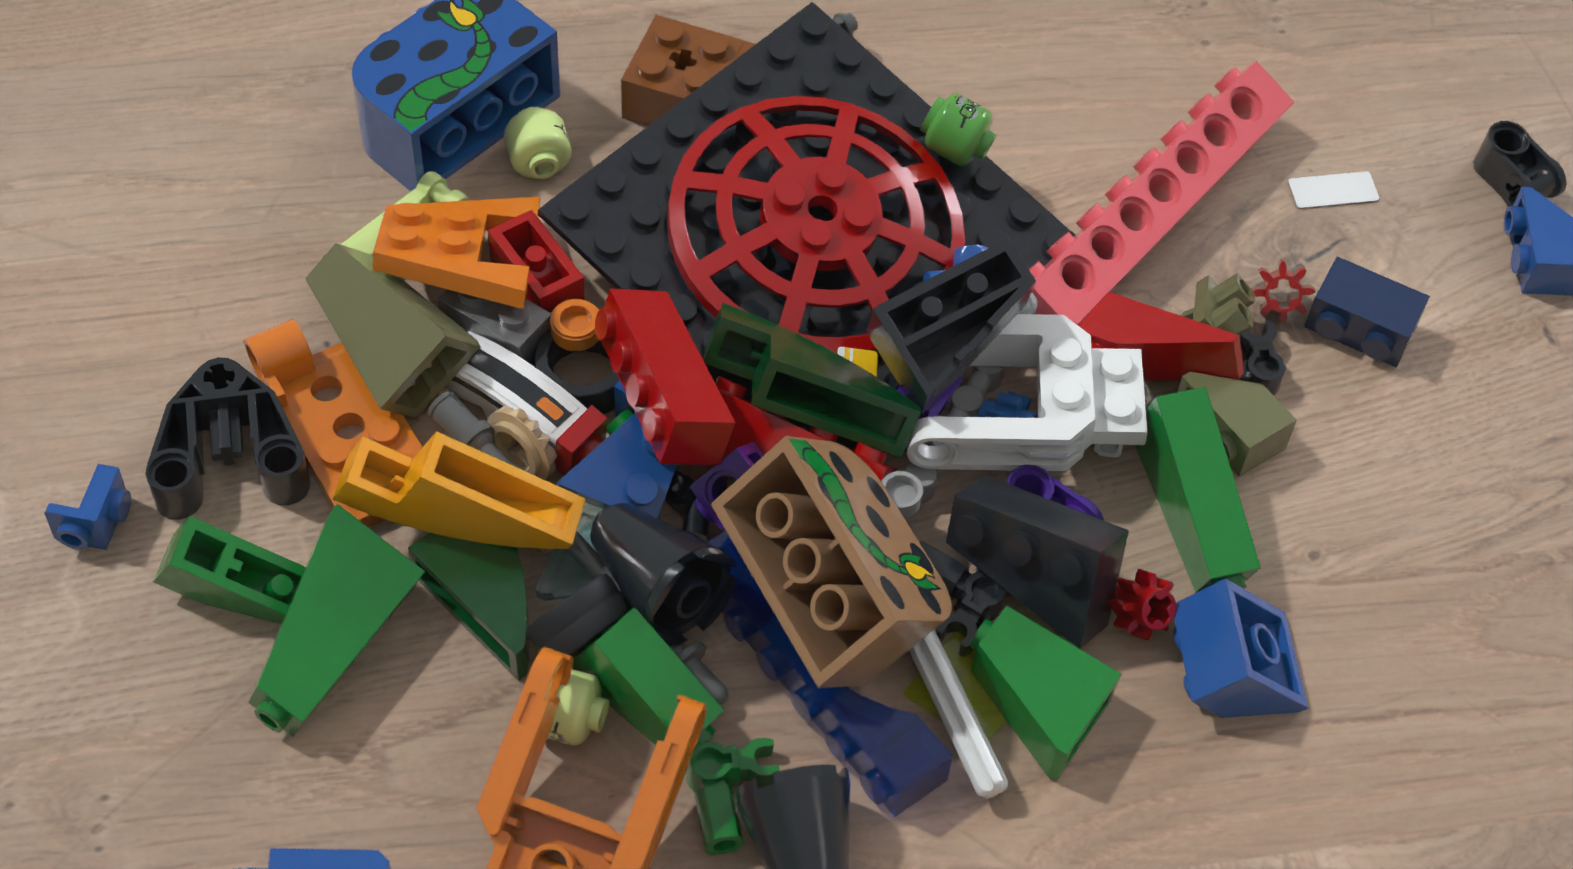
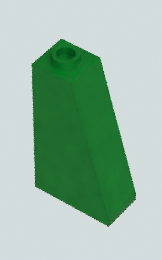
[1135,387,1261,592]
[248,504,425,737]

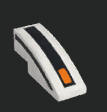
[446,331,587,449]

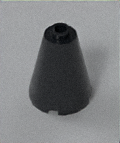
[590,503,736,645]
[735,764,851,869]

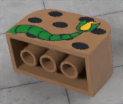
[711,436,952,688]

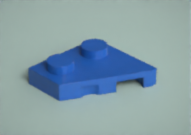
[557,413,677,518]

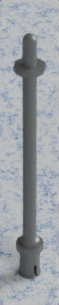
[427,391,728,705]

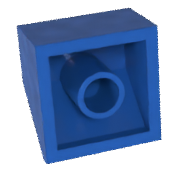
[1173,578,1309,718]

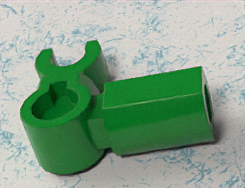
[686,737,780,855]

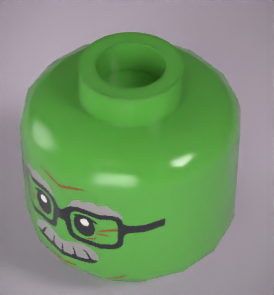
[920,93,997,167]

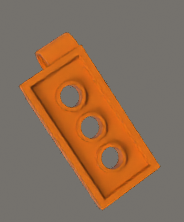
[243,319,422,528]

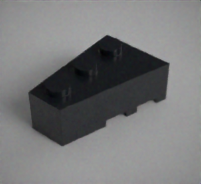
[866,238,1036,418]
[946,475,1129,649]

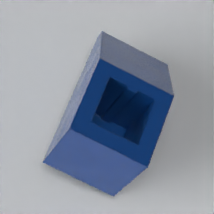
[1504,187,1573,296]

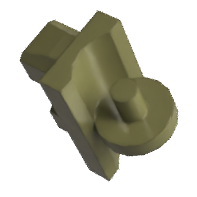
[1180,273,1255,336]

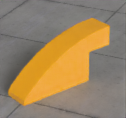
[332,431,586,549]

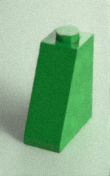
[970,605,1122,781]
[572,607,724,746]

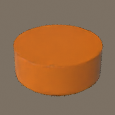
[550,299,599,351]

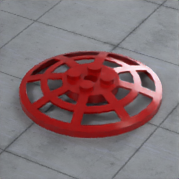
[667,96,965,354]

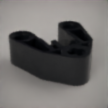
[145,357,311,520]

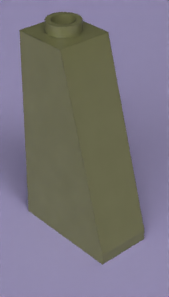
[305,243,481,418]

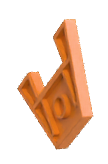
[373,197,541,309]

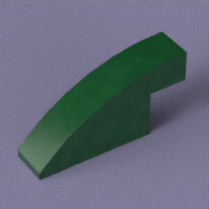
[703,302,921,457]
[408,532,529,681]

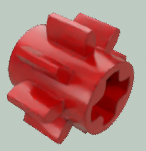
[1251,258,1315,323]
[1108,569,1176,641]

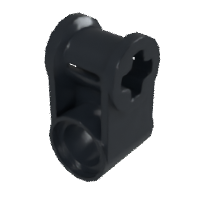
[1473,121,1567,206]

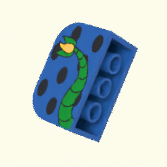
[352,0,561,191]

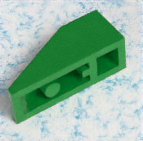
[153,516,305,624]

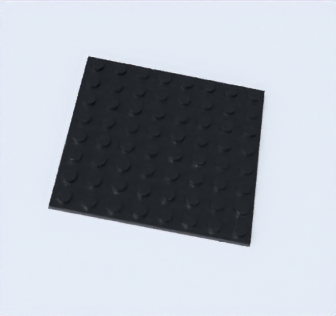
[537,1,1075,449]

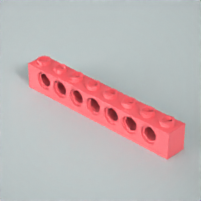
[1029,60,1294,325]

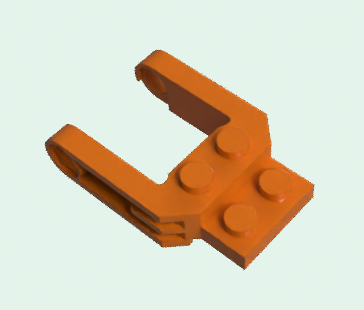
[476,647,707,869]

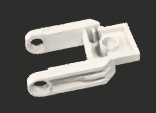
[907,314,1147,471]

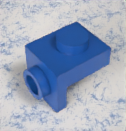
[44,464,131,550]

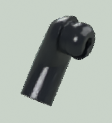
[665,471,709,542]

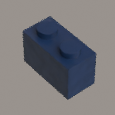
[1304,256,1430,368]

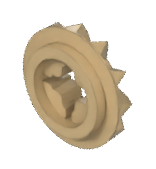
[487,405,557,480]

